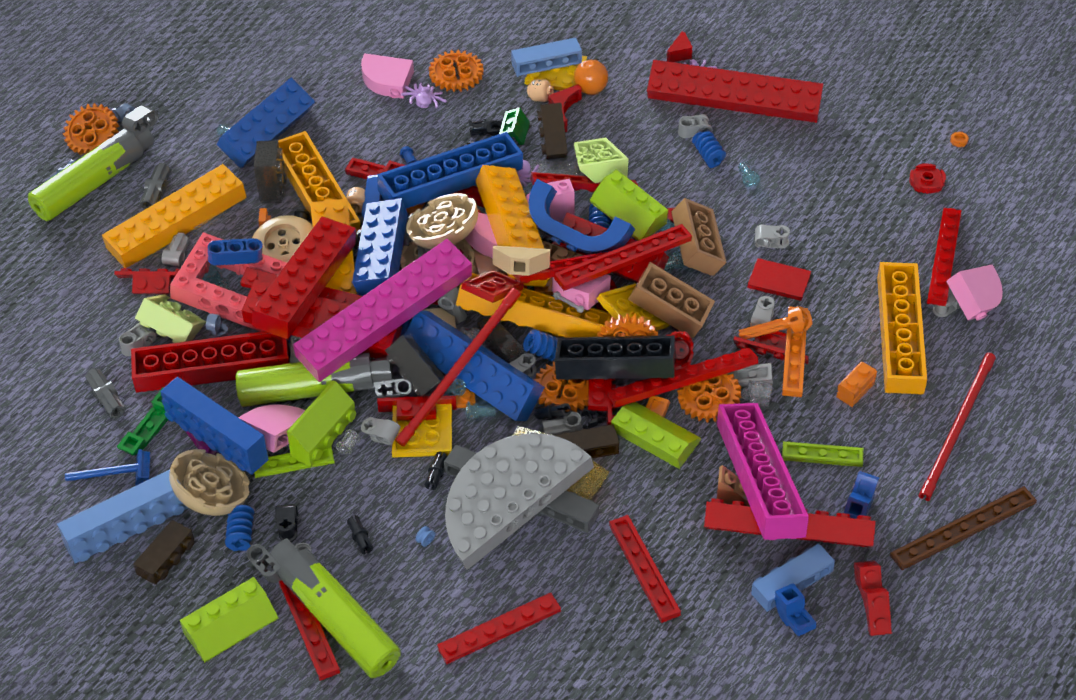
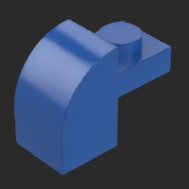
[844,471,879,519]
[775,583,816,636]

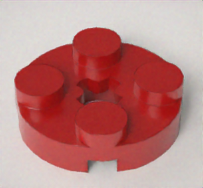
[909,163,946,194]

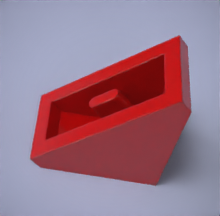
[667,31,693,62]

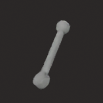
[553,291,584,313]

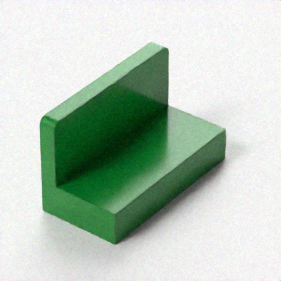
[499,108,530,145]

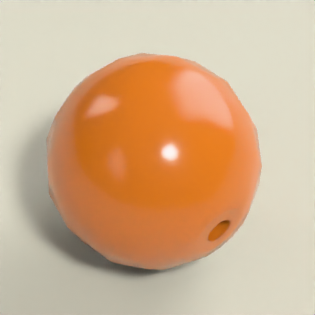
[574,59,608,95]

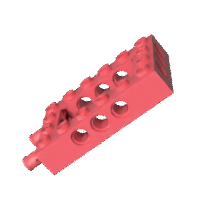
[170,232,287,332]

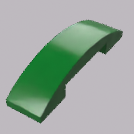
[117,387,168,456]

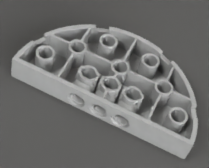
[445,433,594,570]

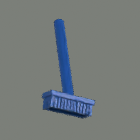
[65,449,150,486]

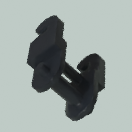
[577,408,606,429]

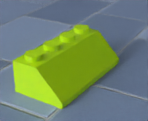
[590,169,668,241]
[287,380,356,467]
[611,402,701,469]
[180,577,278,662]

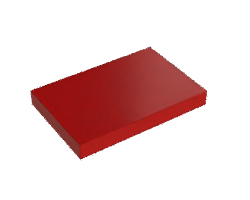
[747,258,811,301]
[461,270,524,303]

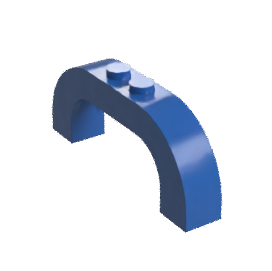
[529,179,635,255]

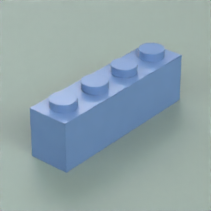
[511,38,582,76]
[751,543,835,612]

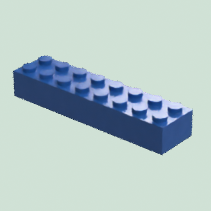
[377,132,523,209]
[401,310,545,421]

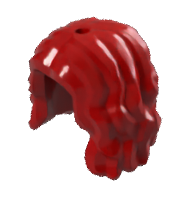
[666,331,694,370]

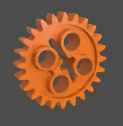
[429,50,484,92]
[63,103,120,155]
[597,313,658,337]
[534,361,588,412]
[677,373,742,423]

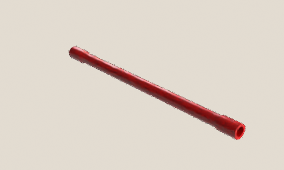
[395,288,521,447]
[918,353,996,501]

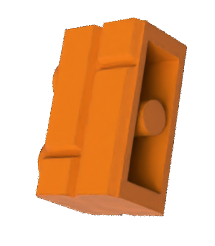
[836,362,877,407]

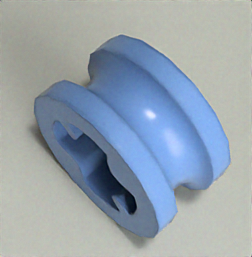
[415,526,436,547]

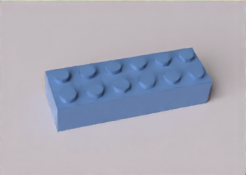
[57,470,188,563]

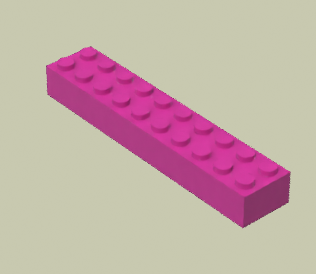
[293,238,472,382]
[717,403,809,540]

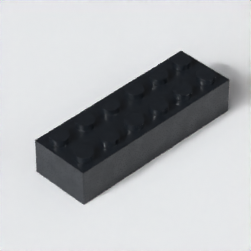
[555,335,676,380]

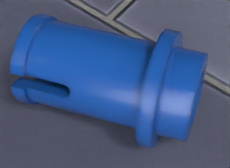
[400,146,417,164]

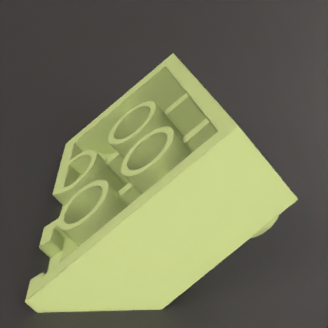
[574,138,629,183]
[135,294,206,343]

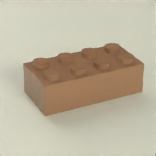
[672,198,727,276]
[628,262,715,338]

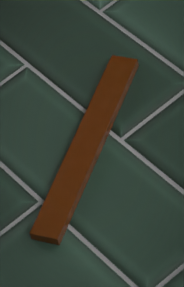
[890,486,1037,570]

